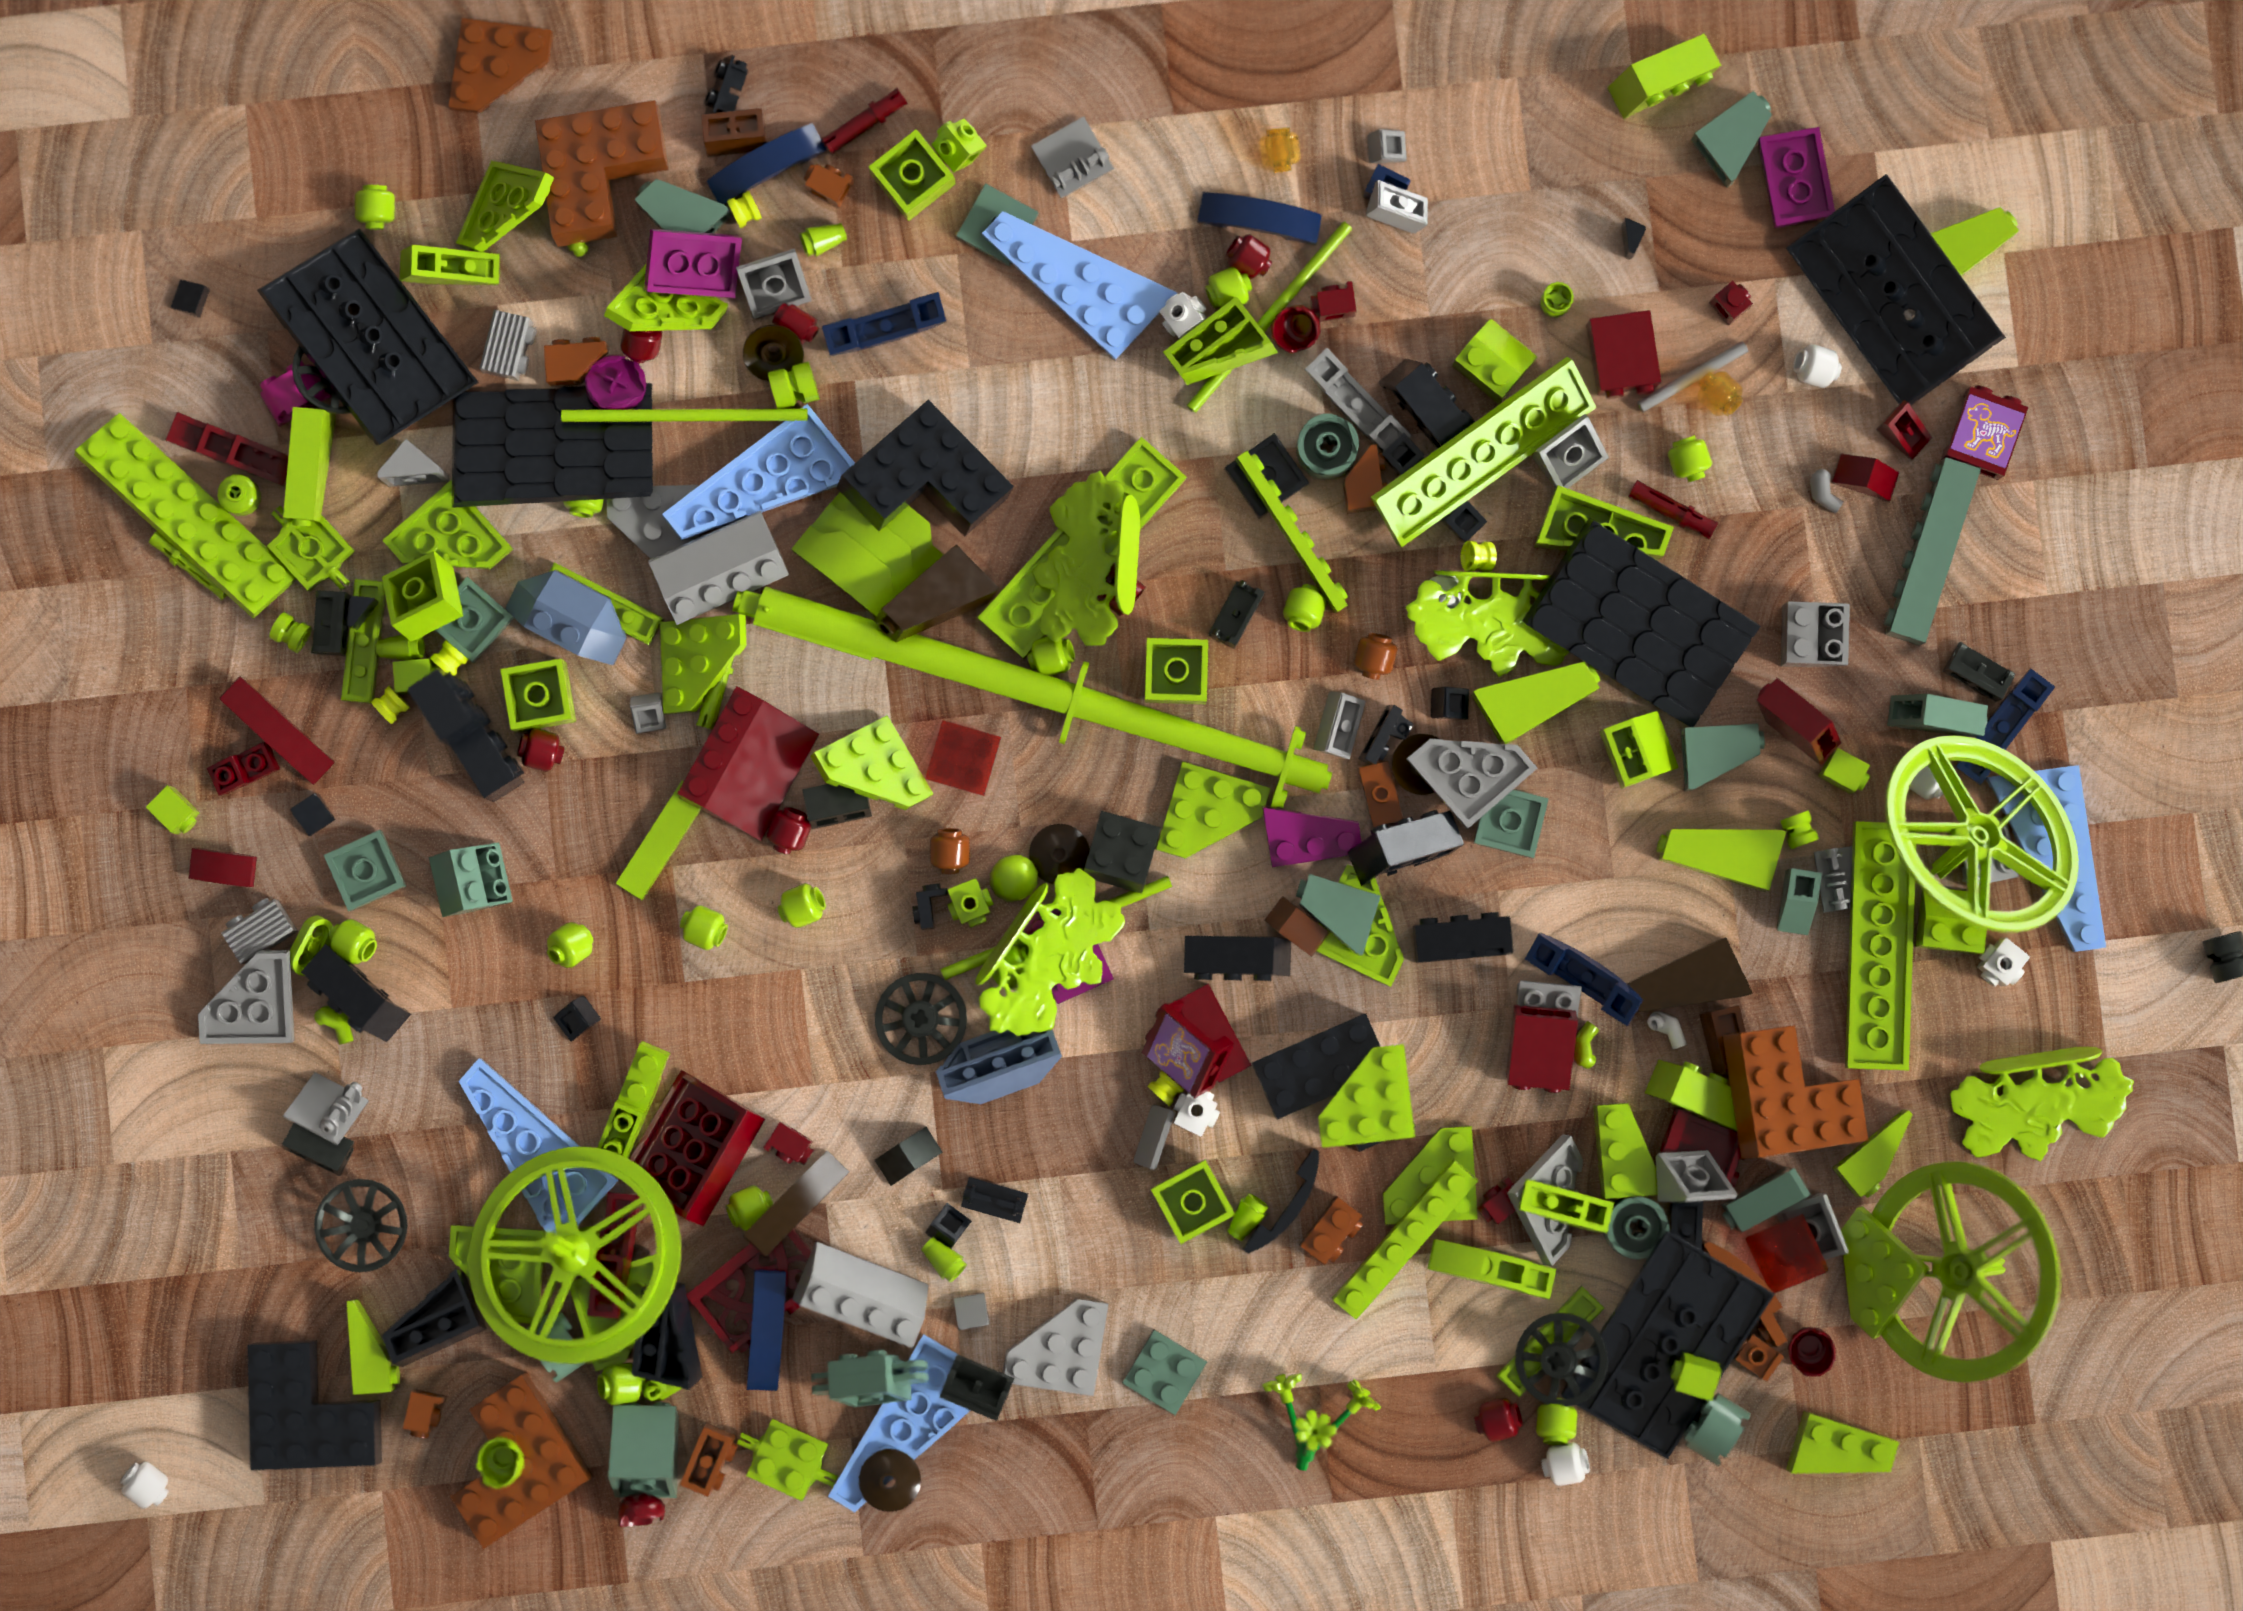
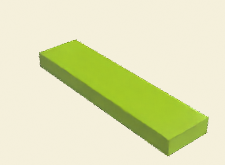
[549,562,663,646]
[341,579,386,704]
[616,780,700,900]
[1496,1286,1604,1397]

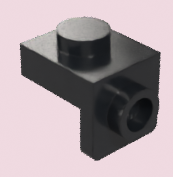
[912,883,949,930]

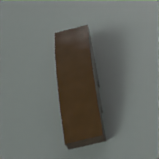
[743,1151,849,1257]

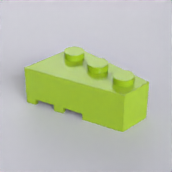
[1607,33,1721,119]
[1163,296,1278,385]
[1593,1103,1658,1199]
[1786,1411,1899,1474]

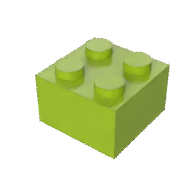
[868,129,956,221]
[382,551,463,642]
[1145,638,1208,705]
[501,658,576,733]
[1151,1159,1235,1244]

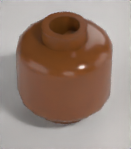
[1354,633,1398,680]
[930,828,970,875]

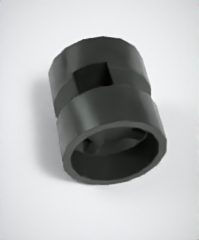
[2202,931,2243,983]

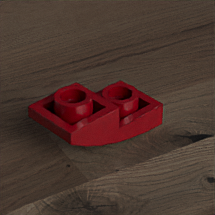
[207,742,280,796]
[189,848,257,887]

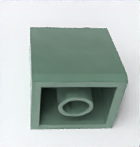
[608,1402,679,1498]

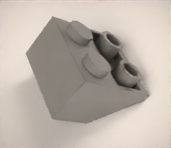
[1781,601,1850,668]

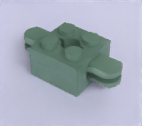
[811,1350,929,1408]

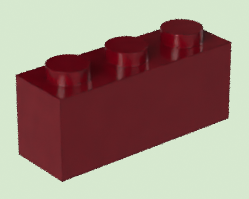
[1180,983,1252,1083]

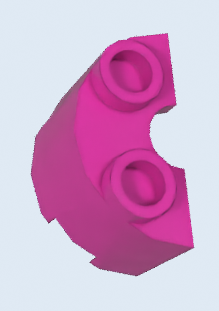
[260,361,331,427]

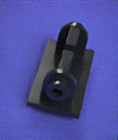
[704,55,748,114]
[961,1177,1028,1223]

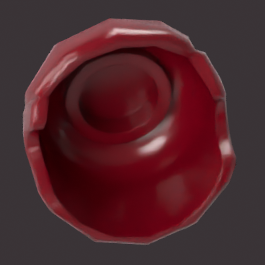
[1271,305,1321,353]
[1788,1326,1836,1376]
[618,1492,666,1527]

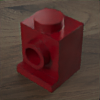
[1310,281,1357,322]
[1709,281,1753,326]
[763,1122,814,1166]
[1477,1176,1516,1224]

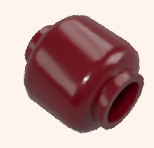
[1225,234,1272,280]
[620,328,663,363]
[517,728,565,772]
[767,806,811,855]
[1474,1398,1523,1442]

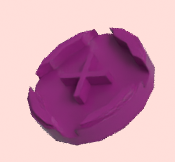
[585,355,646,410]

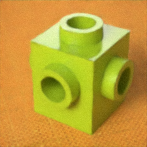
[931,118,987,172]
[947,878,994,928]

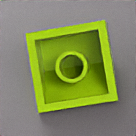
[1452,319,1538,404]
[1915,889,1987,955]

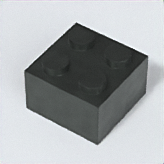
[1084,811,1161,894]

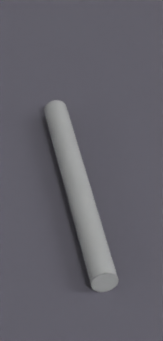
[1637,341,1748,412]

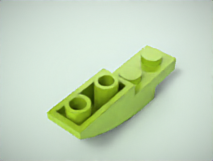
[597,1041,670,1158]
[1427,1239,1556,1299]

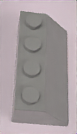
[648,511,789,625]
[792,1241,929,1348]

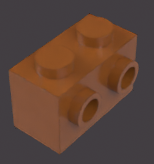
[1299,1196,1363,1265]
[679,1424,738,1497]

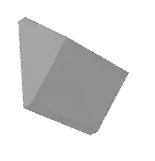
[736,248,812,319]
[1532,414,1609,489]
[378,439,450,487]
[1656,1150,1737,1202]
[1777,1192,1849,1268]

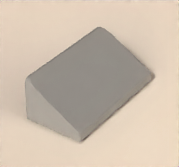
[1366,180,1428,233]
[1314,691,1366,760]
[1134,1105,1175,1170]

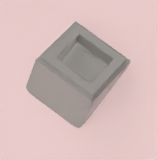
[1367,129,1407,164]
[630,692,666,734]
[954,1293,990,1330]

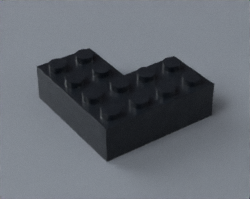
[836,399,1014,537]
[407,668,525,802]
[1252,1013,1416,1152]
[247,1340,382,1471]

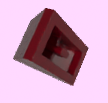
[1876,400,1932,460]
[1831,454,1900,502]

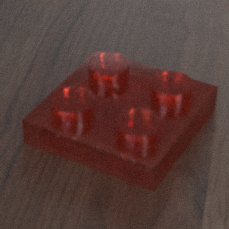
[925,720,1001,797]
[1745,1213,1829,1294]

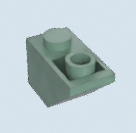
[1777,868,1822,935]

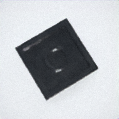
[1224,433,1309,518]

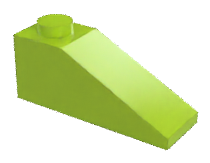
[400,245,500,285]
[1832,1109,1913,1198]
[1518,1179,1614,1233]
[347,1299,400,1395]

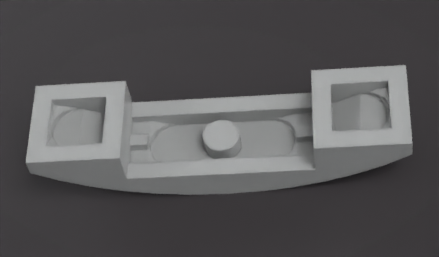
[1304,348,1412,452]

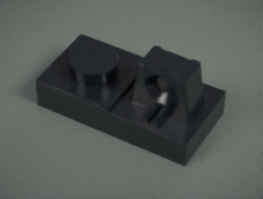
[1358,705,1414,765]
[1670,1201,1703,1251]

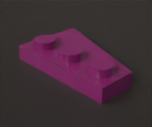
[1262,806,1362,868]

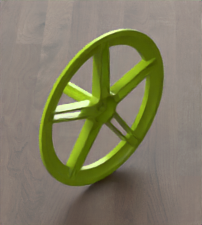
[1885,736,2078,932]
[468,1147,681,1364]
[1871,1161,2060,1382]

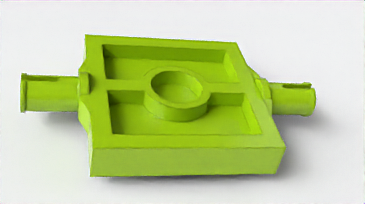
[267,506,355,592]
[737,1419,838,1502]

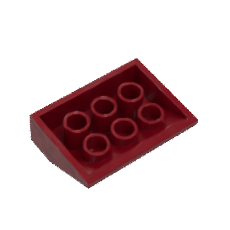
[677,686,819,841]
[630,1070,765,1227]

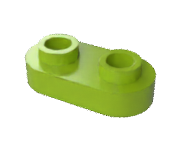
[290,915,333,976]

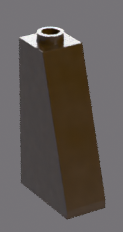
[874,544,999,643]
[1626,937,1753,1013]

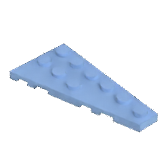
[982,211,1177,360]
[662,404,855,540]
[1986,765,2106,952]
[459,1058,619,1234]
[828,1334,971,1512]

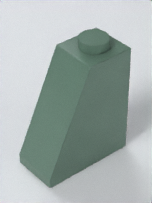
[1691,91,1772,188]
[634,179,732,234]
[1887,694,1988,737]
[1680,724,1765,791]
[1296,874,1381,956]
[1721,1167,1811,1232]

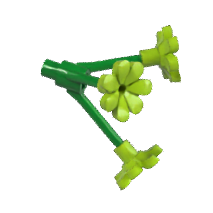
[1262,1373,1382,1471]

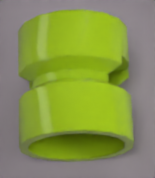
[768,361,820,409]

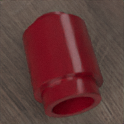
[772,302,819,344]

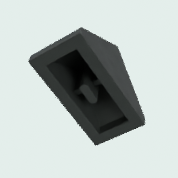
[875,1126,943,1186]

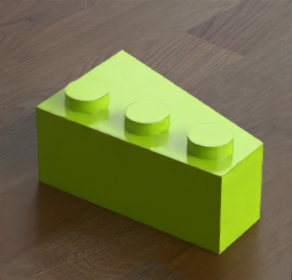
[1645,1059,1737,1132]

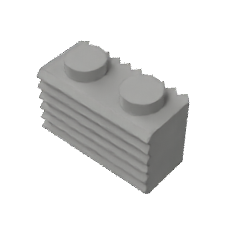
[479,310,536,381]
[221,898,298,964]

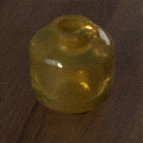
[1259,127,1301,173]
[1698,371,1743,416]

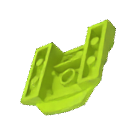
[791,492,944,618]

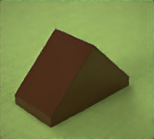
[1264,896,1330,957]

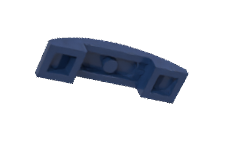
[706,123,827,206]
[1197,192,1322,245]
[822,292,947,356]
[1955,668,2055,785]
[1525,933,1643,1026]
[746,1270,786,1391]

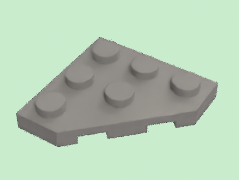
[607,485,701,559]
[1406,738,1537,829]
[198,950,295,1044]
[1507,1134,1583,1266]
[1002,1298,1108,1396]

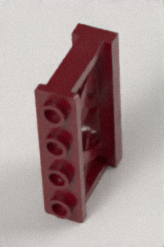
[687,1229,812,1354]

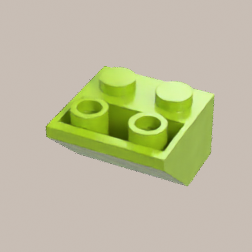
[1599,711,1679,789]

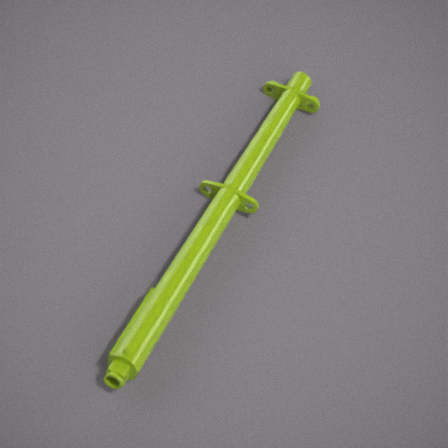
[732,586,1332,809]

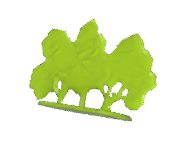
[1031,471,1140,646]
[1406,570,1569,677]
[975,868,1125,1036]
[1950,1047,2134,1162]

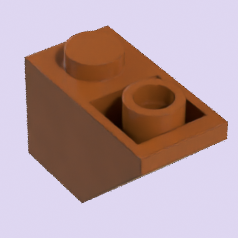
[544,337,609,387]
[1343,445,1388,514]

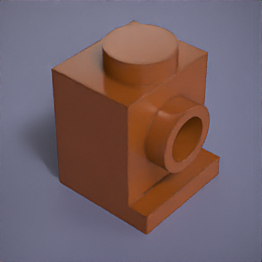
[804,164,854,209]
[1733,1333,1785,1382]
[403,1389,447,1439]

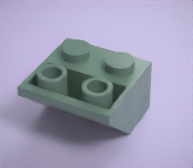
[429,842,513,917]

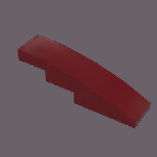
[165,412,289,486]
[219,676,335,785]
[587,1192,640,1319]

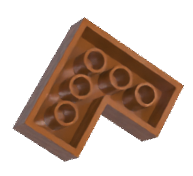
[535,100,669,247]
[1723,1025,1868,1159]
[450,1372,594,1549]

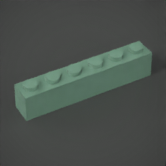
[1883,457,1981,646]

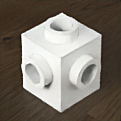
[1160,291,1207,339]
[1977,937,2030,987]
[1174,1091,1220,1137]

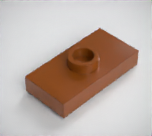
[1358,761,1403,828]

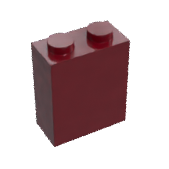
[1586,310,1662,399]
[1756,678,1841,766]
[1506,1005,1578,1093]

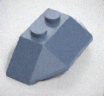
[505,570,627,665]
[936,1029,1062,1104]

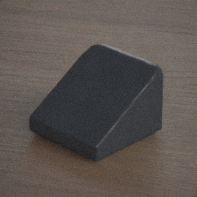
[1622,218,1646,260]
[170,279,210,318]
[347,596,379,630]
[1431,687,1469,720]
[290,793,336,836]
[553,996,601,1042]
[925,1203,972,1249]

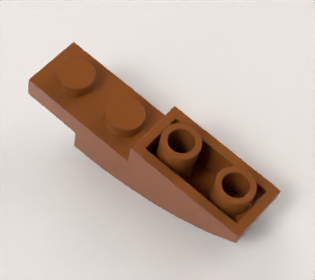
[1702,1240,1788,1347]

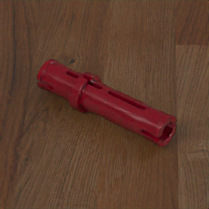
[821,88,908,155]
[1628,480,1718,540]

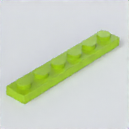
[1235,451,1348,613]
[1332,1159,1478,1320]

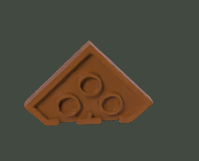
[448,18,553,113]

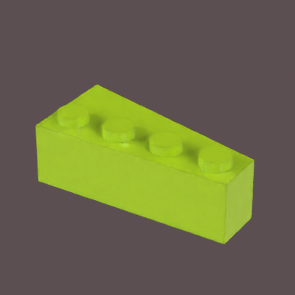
[1534,485,1674,560]

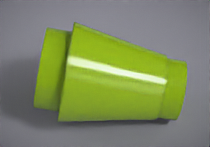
[799,223,847,257]
[377,634,425,661]
[1227,1193,1269,1241]
[921,1237,967,1282]

